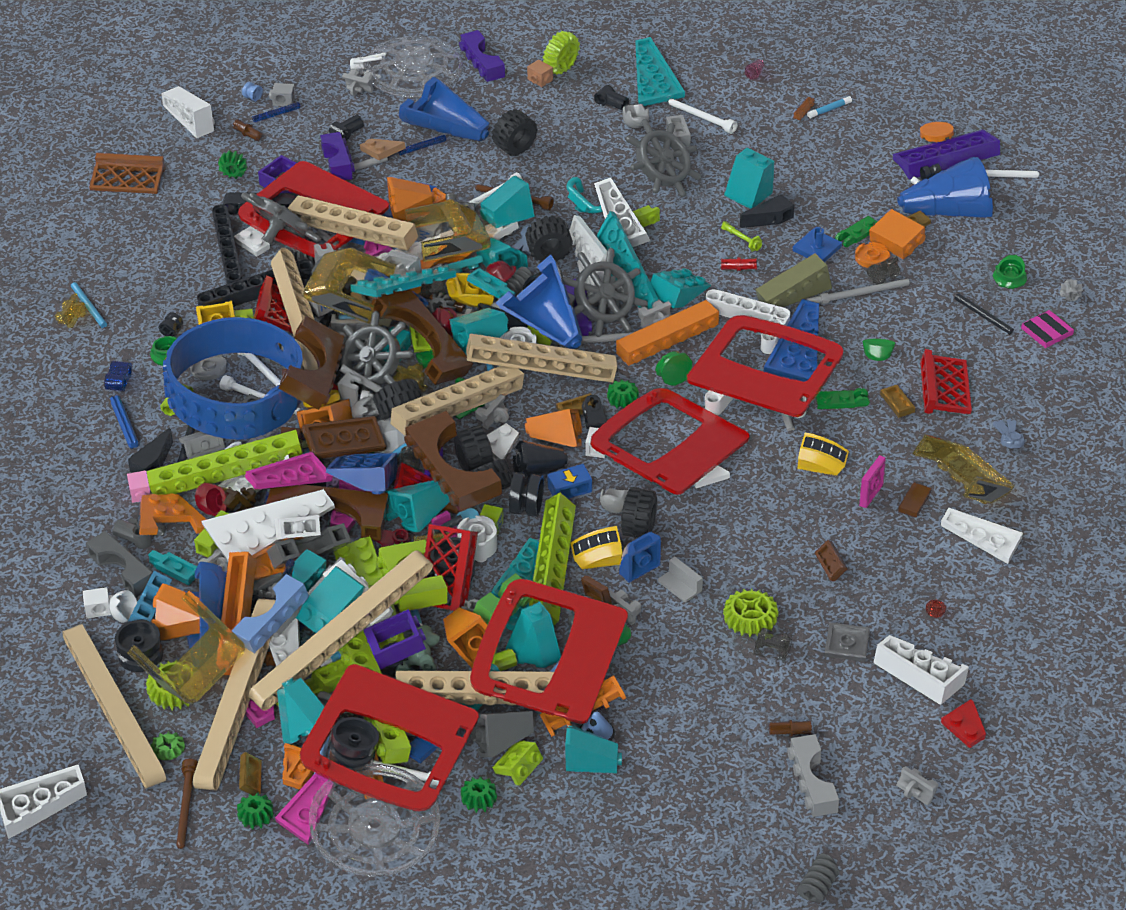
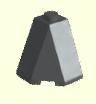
[470,711,535,757]

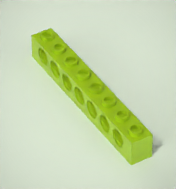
[147,430,303,495]
[529,492,576,625]
[338,630,411,764]

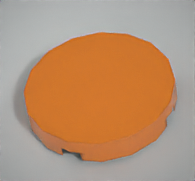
[920,122,954,142]
[855,242,890,269]

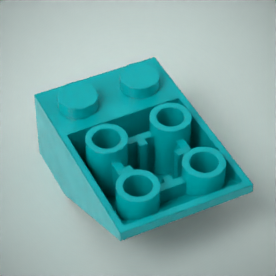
[650,268,711,308]
[292,549,326,592]

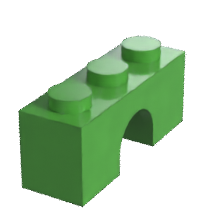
[473,573,531,624]

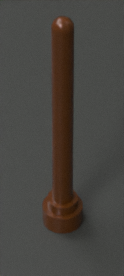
[475,184,554,211]
[176,759,198,849]

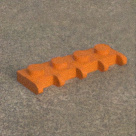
[539,676,626,737]

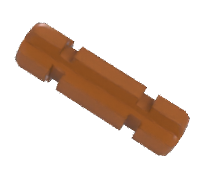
[793,97,815,120]

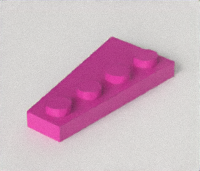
[245,452,333,489]

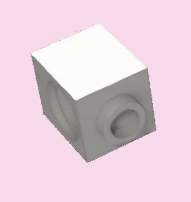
[269,83,295,107]

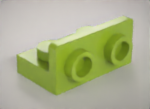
[632,205,660,227]
[492,741,543,786]

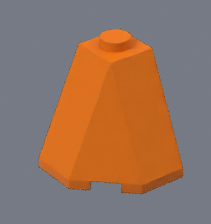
[387,177,436,222]
[297,399,353,432]
[525,409,582,447]
[152,583,200,641]
[443,607,488,668]

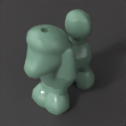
[395,625,440,672]

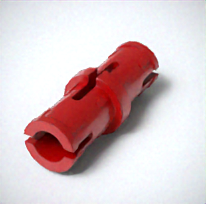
[721,257,757,271]

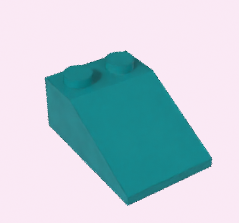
[296,566,365,633]

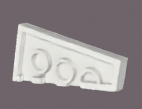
[269,618,300,667]

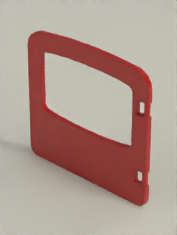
[238,161,389,258]
[687,315,843,417]
[590,388,750,495]
[470,579,628,724]
[300,664,479,812]

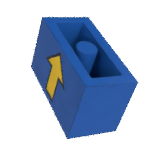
[547,464,592,499]

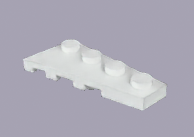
[941,508,1023,564]

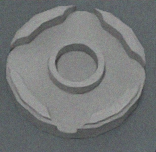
[190,355,227,380]

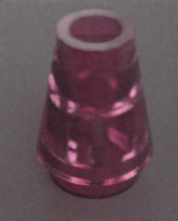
[745,59,764,79]

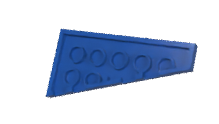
[764,299,819,382]

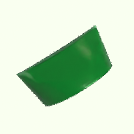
[862,339,895,361]

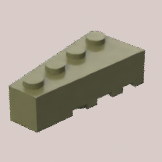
[755,253,832,307]

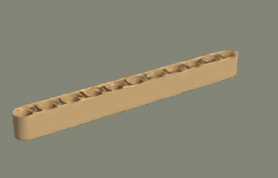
[271,248,318,370]
[248,550,433,711]
[193,599,276,790]
[62,624,166,789]

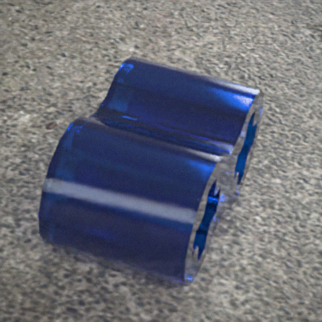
[104,361,132,391]

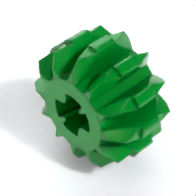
[218,150,248,179]
[607,379,639,409]
[460,776,497,813]
[237,792,274,830]

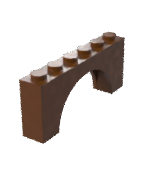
[369,289,473,385]
[278,315,345,410]
[404,411,502,512]
[266,485,389,541]

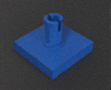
[793,227,842,262]

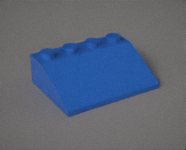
[326,453,398,494]

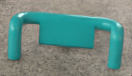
[566,177,603,214]

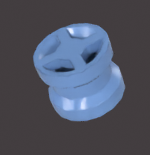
[242,82,263,102]

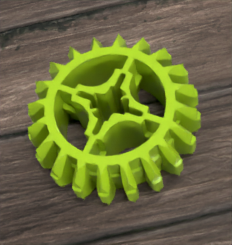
[542,31,580,75]
[723,588,778,637]
[146,659,203,711]

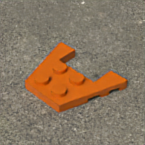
[139,493,207,535]

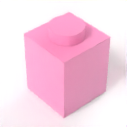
[127,471,151,503]

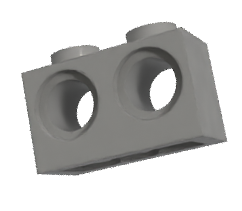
[666,115,691,151]

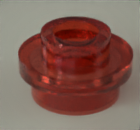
[925,600,946,618]

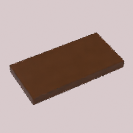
[302,416,386,459]

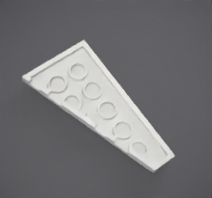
[201,489,335,561]

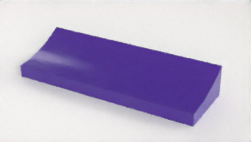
[893,130,1000,180]

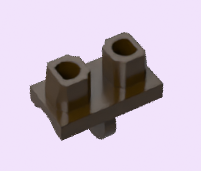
[223,487,256,512]

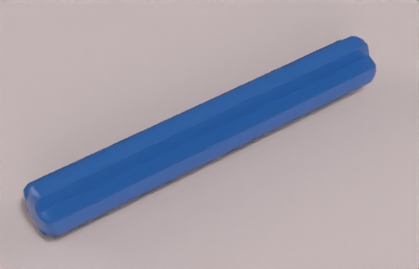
[110,395,139,449]

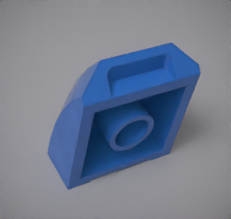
[619,532,661,583]

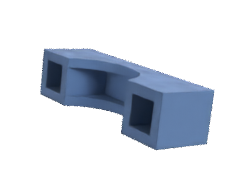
[231,574,309,653]

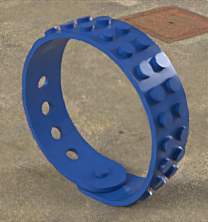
[163,317,303,440]

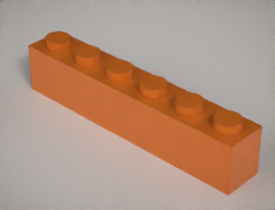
[616,300,719,366]
[216,552,256,675]

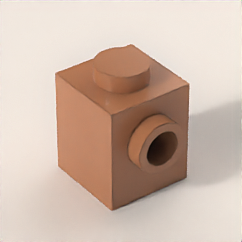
[527,59,553,87]

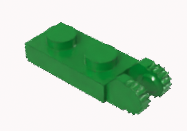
[835,215,878,248]
[815,388,870,409]

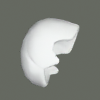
[109,590,137,623]

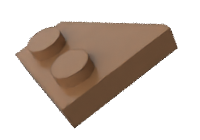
[360,139,406,160]

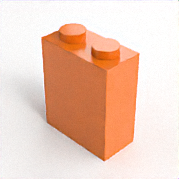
[869,209,926,259]

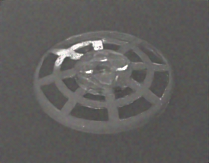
[365,36,463,97]
[309,764,440,877]

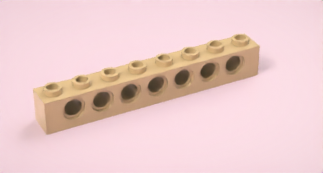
[288,195,418,251]
[466,334,617,383]
[390,366,524,436]
[396,671,554,705]

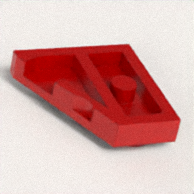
[394,463,433,489]
[941,699,986,748]

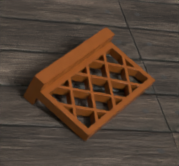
[89,153,166,194]

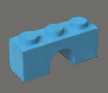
[128,571,172,622]

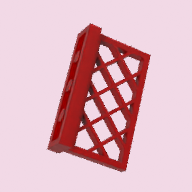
[254,275,293,333]
[920,349,972,414]
[423,524,478,611]

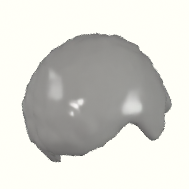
[622,104,650,128]
[351,396,379,421]
[600,488,629,514]

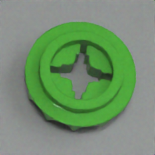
[150,731,185,760]

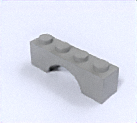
[787,734,839,817]

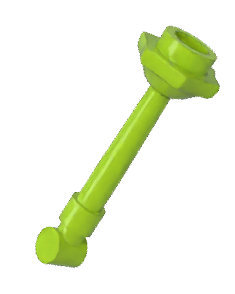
[721,221,762,252]

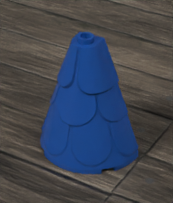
[399,77,490,141]
[897,157,993,218]
[496,255,582,349]
[184,562,227,675]

